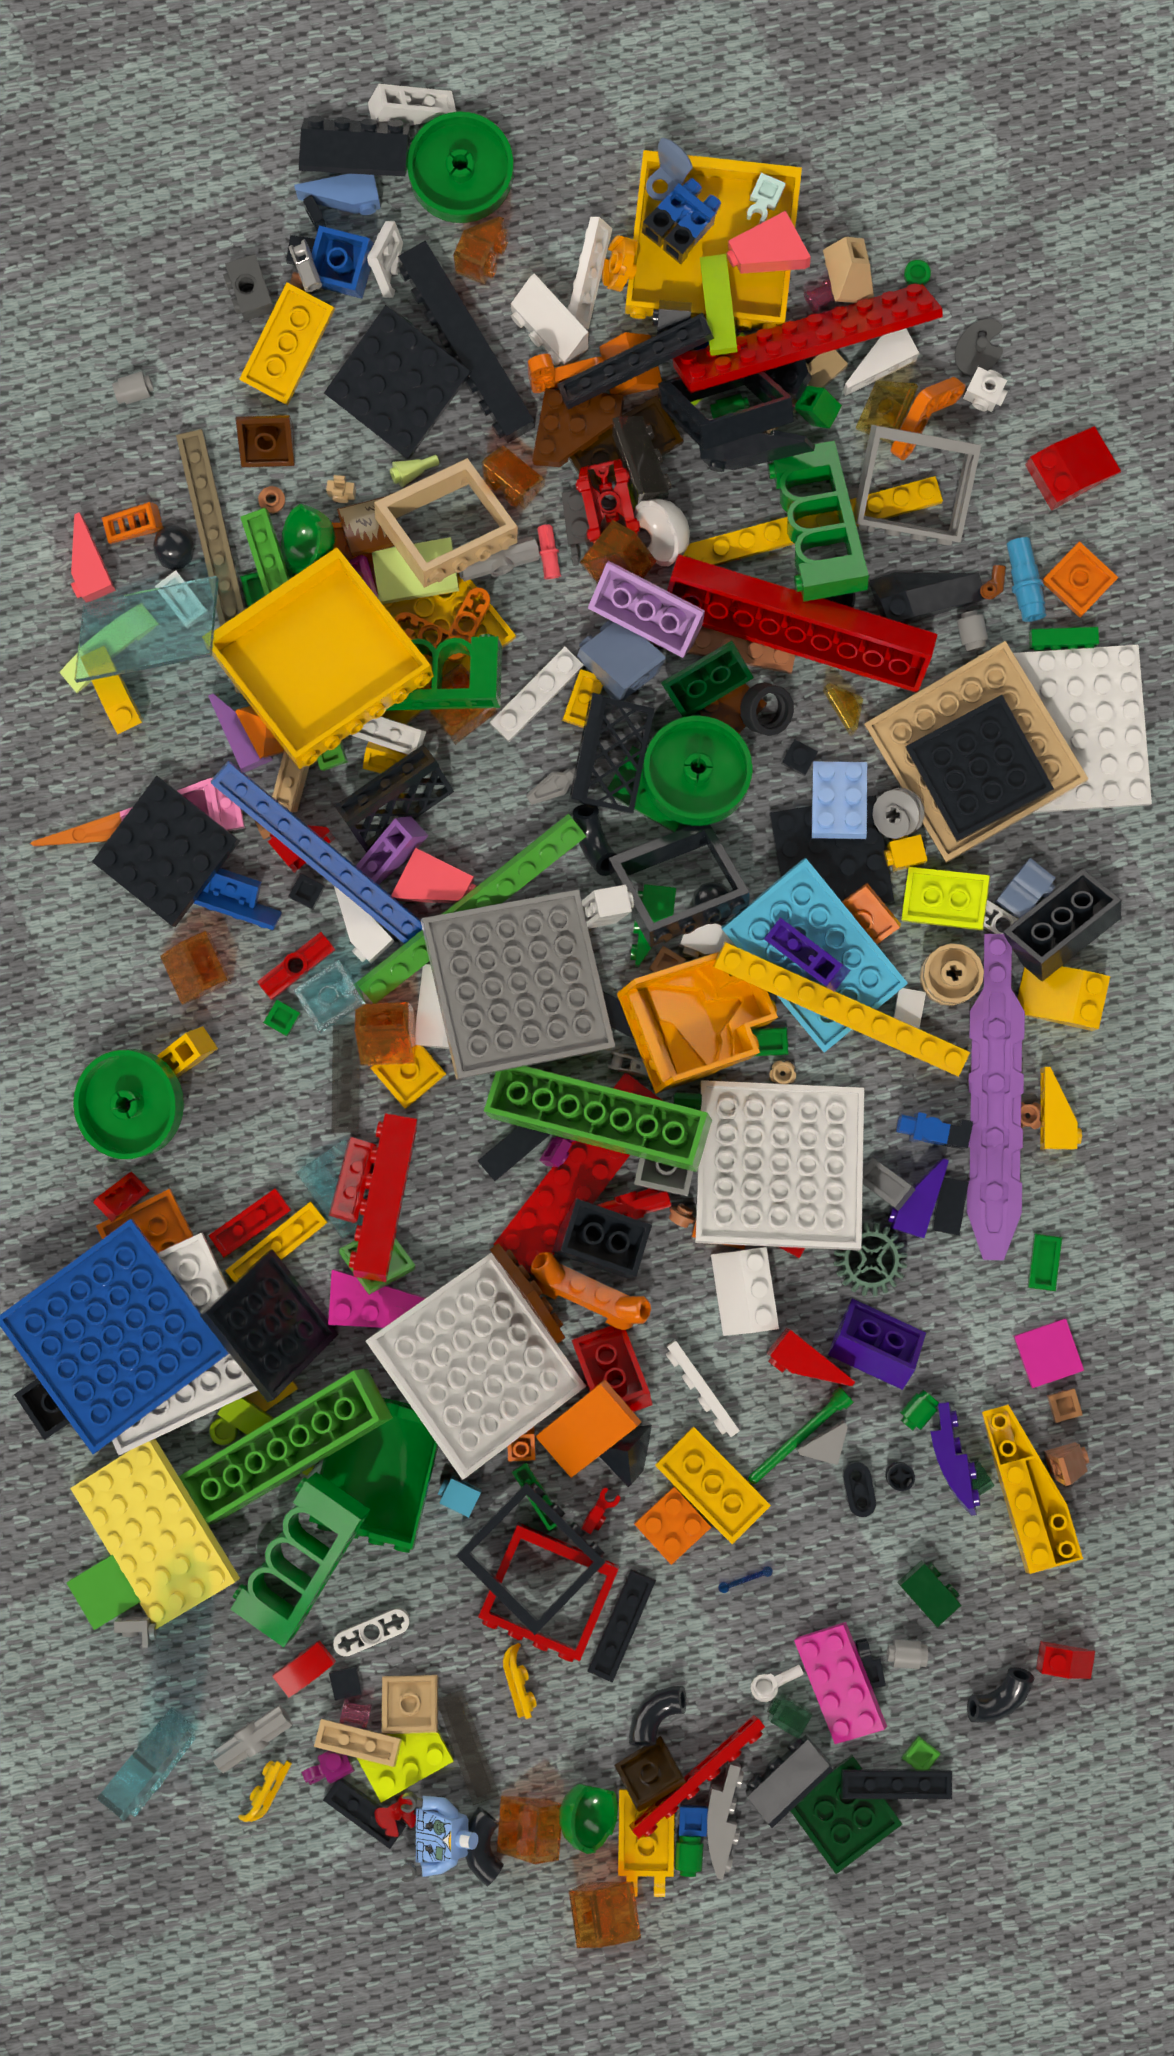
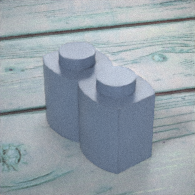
[994,858,1055,919]

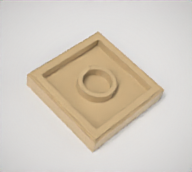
[382,1675,438,1734]

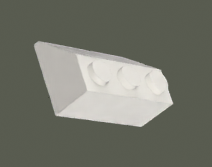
[511,274,588,366]
[413,964,449,1049]
[711,1247,779,1336]

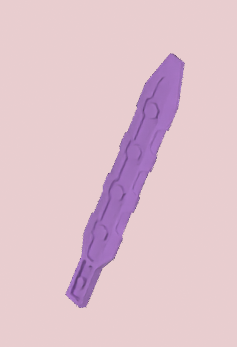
[967,934,1025,1260]

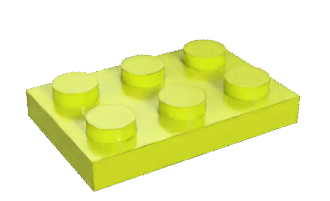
[901,867,990,930]
[357,1731,454,1803]

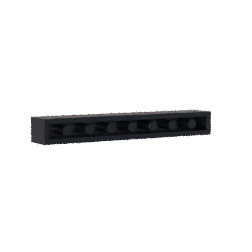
[397,240,535,444]

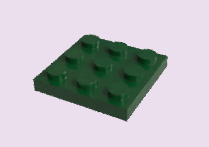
[790,1755,903,1874]

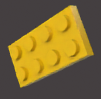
[239,282,336,405]
[655,1426,771,1544]

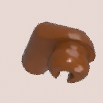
[980,565,1006,600]

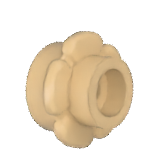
[769,1061,796,1084]

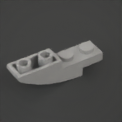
[707,1761,744,1880]

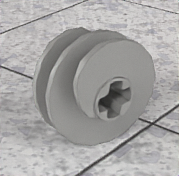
[873,788,925,839]

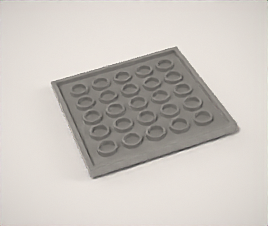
[420,889,615,1080]

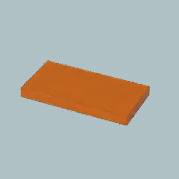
[535,1380,641,1478]

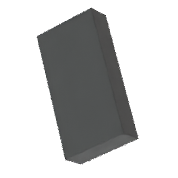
[862,1158,915,1211]

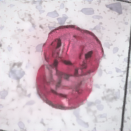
[804,279,835,313]
[339,1699,372,1729]

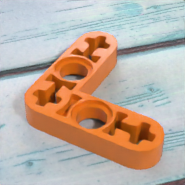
[528,354,604,393]
[891,377,966,460]
[395,587,491,662]

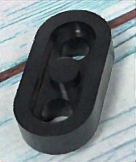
[842,1461,876,1517]

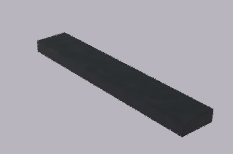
[557,313,714,410]

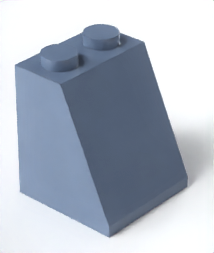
[577,620,666,701]

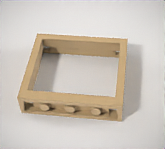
[374,458,518,588]

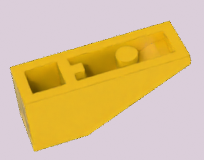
[82,647,143,735]
[157,1026,218,1078]
[1040,1067,1082,1150]

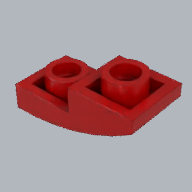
[272,1640,336,1698]

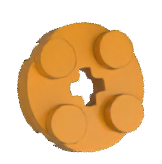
[602,235,638,292]

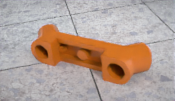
[530,1252,651,1330]

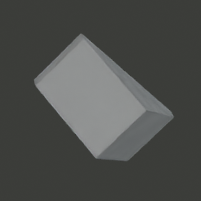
[796,1420,848,1465]

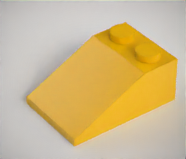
[1017,966,1110,1031]

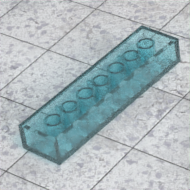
[96,1707,197,1821]

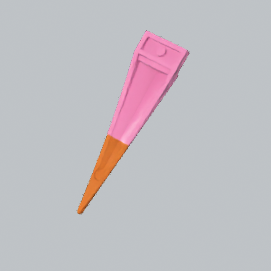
[30,778,245,846]

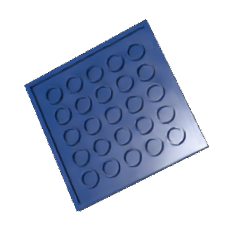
[0,1219,229,1454]

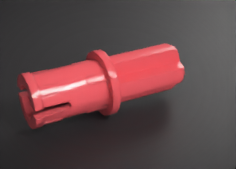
[538,524,561,580]

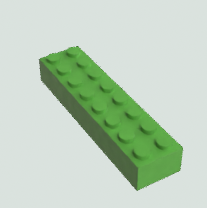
[484,1066,712,1172]
[178,1369,393,1525]

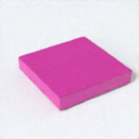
[1013,1318,1084,1388]

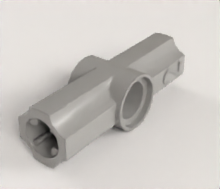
[459,536,540,581]
[210,1705,293,1773]

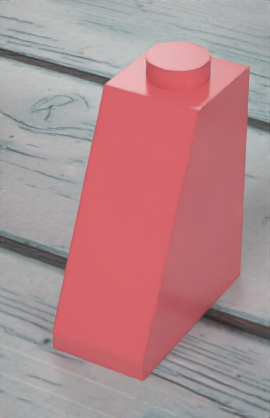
[726,211,811,274]
[391,848,477,903]

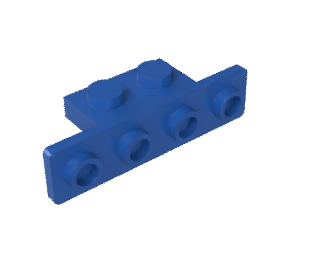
[193,868,282,930]

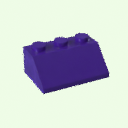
[828,1298,926,1390]

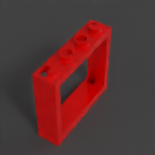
[478,1522,619,1662]

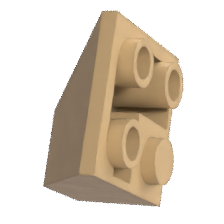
[823,237,874,303]

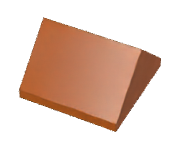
[599,332,662,396]
[235,706,284,759]

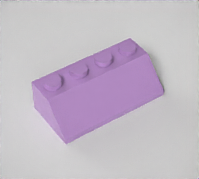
[588,561,705,658]

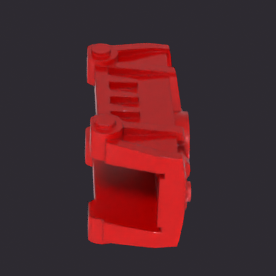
[576,459,641,546]

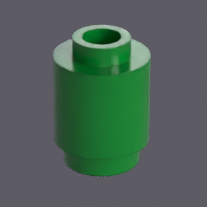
[710,393,750,419]
[900,1389,939,1431]
[675,1835,704,1877]

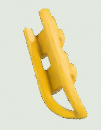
[503,1643,537,1719]
[238,1760,292,1822]

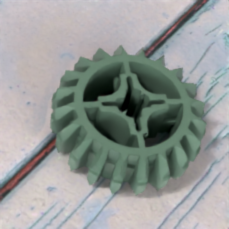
[833,1222,907,1296]

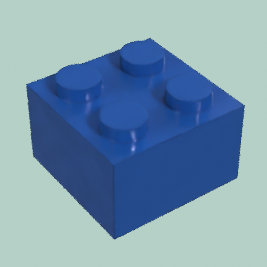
[311,226,374,299]

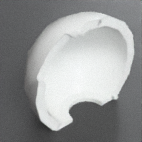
[634,499,690,566]

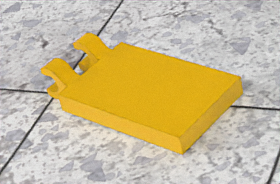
[618,1789,674,1897]

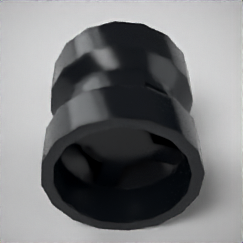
[885,1461,915,1491]

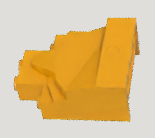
[617,952,778,1094]

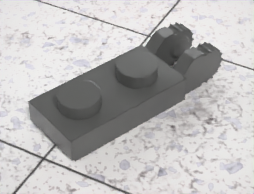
[561,490,595,566]

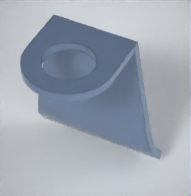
[646,138,693,201]

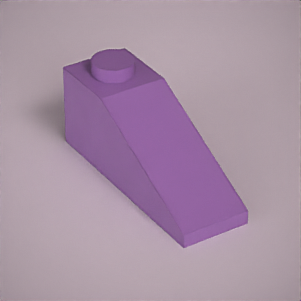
[208,694,273,773]
[356,817,429,885]

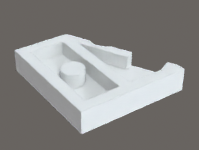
[367,221,403,298]

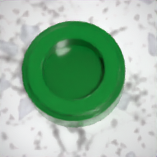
[904,260,931,286]

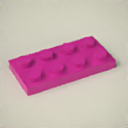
[794,1622,887,1744]

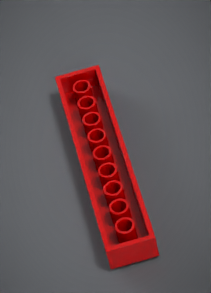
[667,554,938,693]

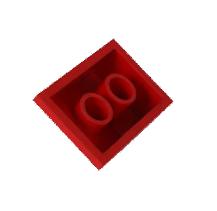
[1025,426,1121,511]
[572,1326,653,1412]
[766,1327,855,1386]

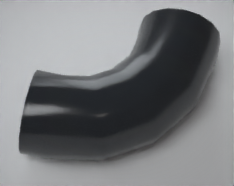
[572,804,617,876]
[967,1667,1035,1723]
[629,1686,687,1746]
[465,1807,504,1887]

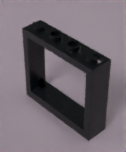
[658,371,795,451]
[609,824,750,947]
[456,1481,605,1635]

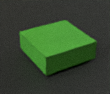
[901,1735,941,1769]

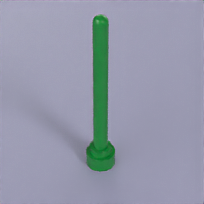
[748,1386,854,1484]

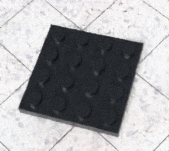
[324,305,472,459]
[905,695,1054,842]
[92,776,240,927]
[769,795,894,903]
[200,1249,339,1402]

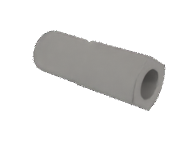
[289,239,322,292]
[607,1051,650,1080]

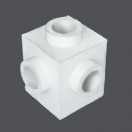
[963,367,1008,412]

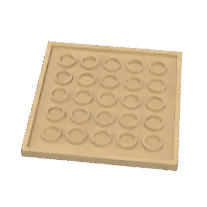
[864,641,1088,863]

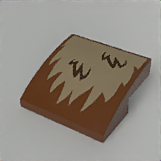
[337,496,398,557]

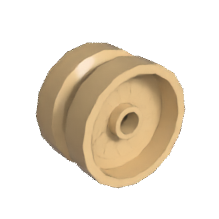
[920,944,984,1006]

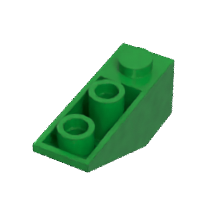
[630,884,676,967]

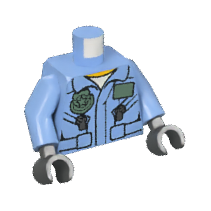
[400,1791,478,1882]

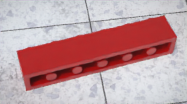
[349,1113,417,1282]

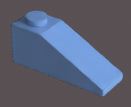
[294,174,381,215]

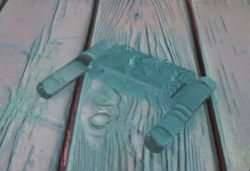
[296,1140,364,1239]

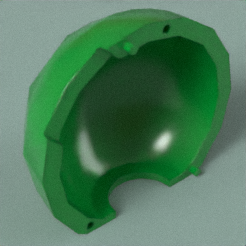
[281,504,336,573]
[559,1784,618,1854]

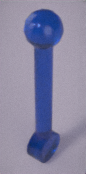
[718,1566,773,1593]

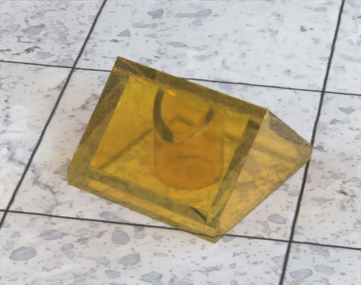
[856,380,918,445]

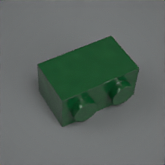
[897,1560,962,1628]

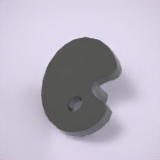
[955,319,1003,376]

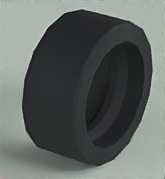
[740,682,794,736]

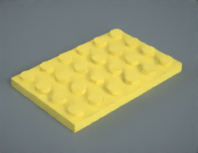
[70,1439,240,1630]

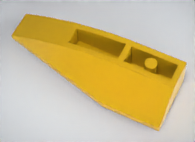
[982,1404,1083,1574]

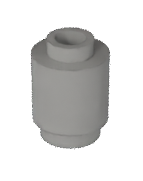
[112,371,154,405]
[957,611,988,652]
[887,1639,928,1669]

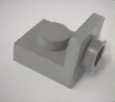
[114,1616,157,1648]

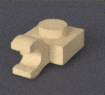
[326,475,356,503]

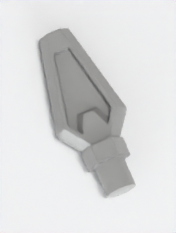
[526,768,575,805]

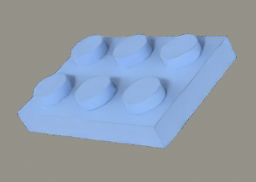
[812,761,867,839]

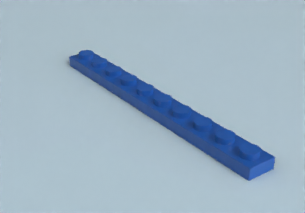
[210,760,422,944]

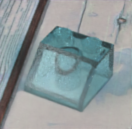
[294,960,365,1034]

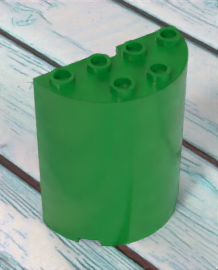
[309,1397,439,1553]

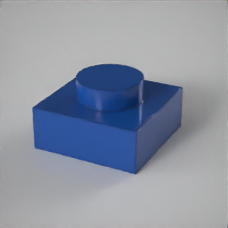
[679,1805,708,1837]

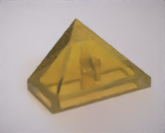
[823,683,863,736]

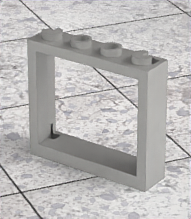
[853,425,981,546]

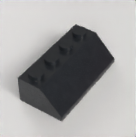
[299,116,410,177]
[1003,869,1121,982]

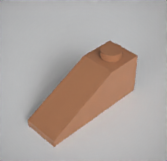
[1044,1442,1089,1486]

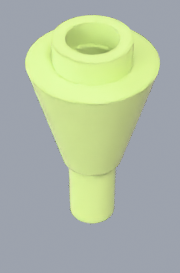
[390,455,440,487]

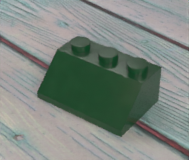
[661,640,754,717]

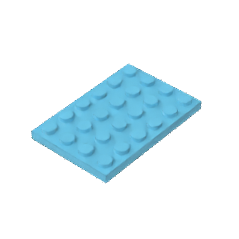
[721,858,908,1052]

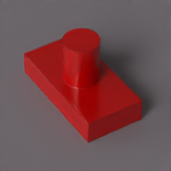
[93,1171,150,1222]

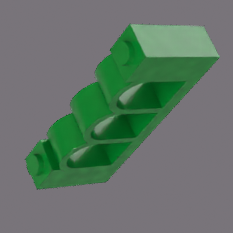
[767,440,869,601]
[386,634,502,710]
[230,1472,370,1647]

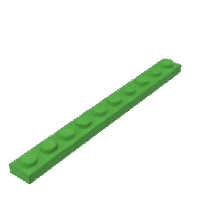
[240,508,348,771]
[356,814,586,1005]

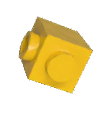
[884,834,928,872]

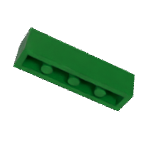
[1029,627,1099,651]
[512,1462,557,1531]

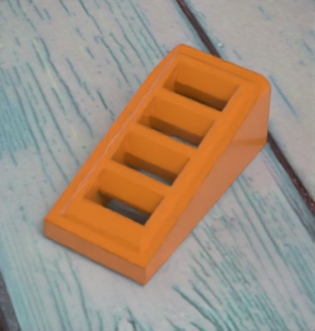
[102,502,163,544]

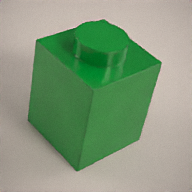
[795,385,842,429]

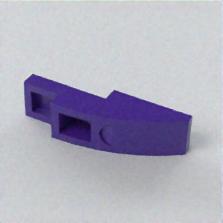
[930,1402,981,1516]

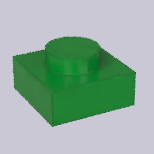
[263,1000,301,1037]

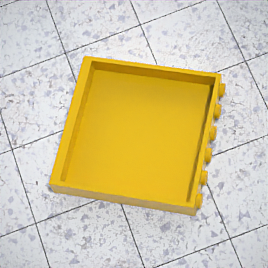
[625,150,802,331]
[203,547,434,770]

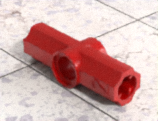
[257,932,336,1000]
[597,1188,671,1219]

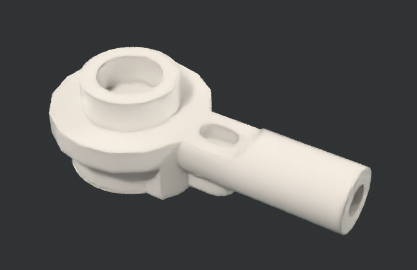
[751,1665,804,1702]

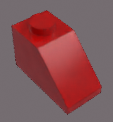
[1036,1641,1095,1679]

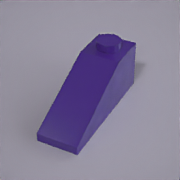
[764,918,851,992]
[888,1159,949,1238]

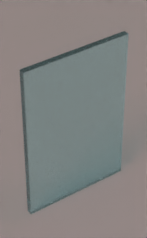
[74,576,219,683]

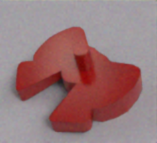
[375,1794,416,1837]

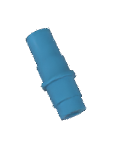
[1006,537,1046,622]

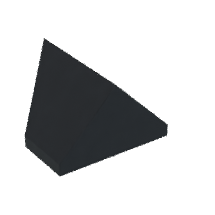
[599,1425,652,1487]

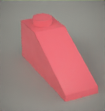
[71,512,116,603]

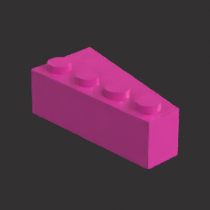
[328,1269,426,1328]

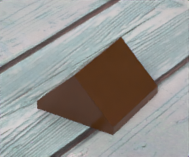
[236,415,295,468]

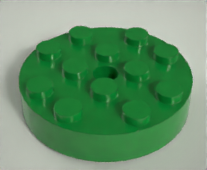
[407,112,514,223]
[643,716,753,826]
[73,1049,184,1159]

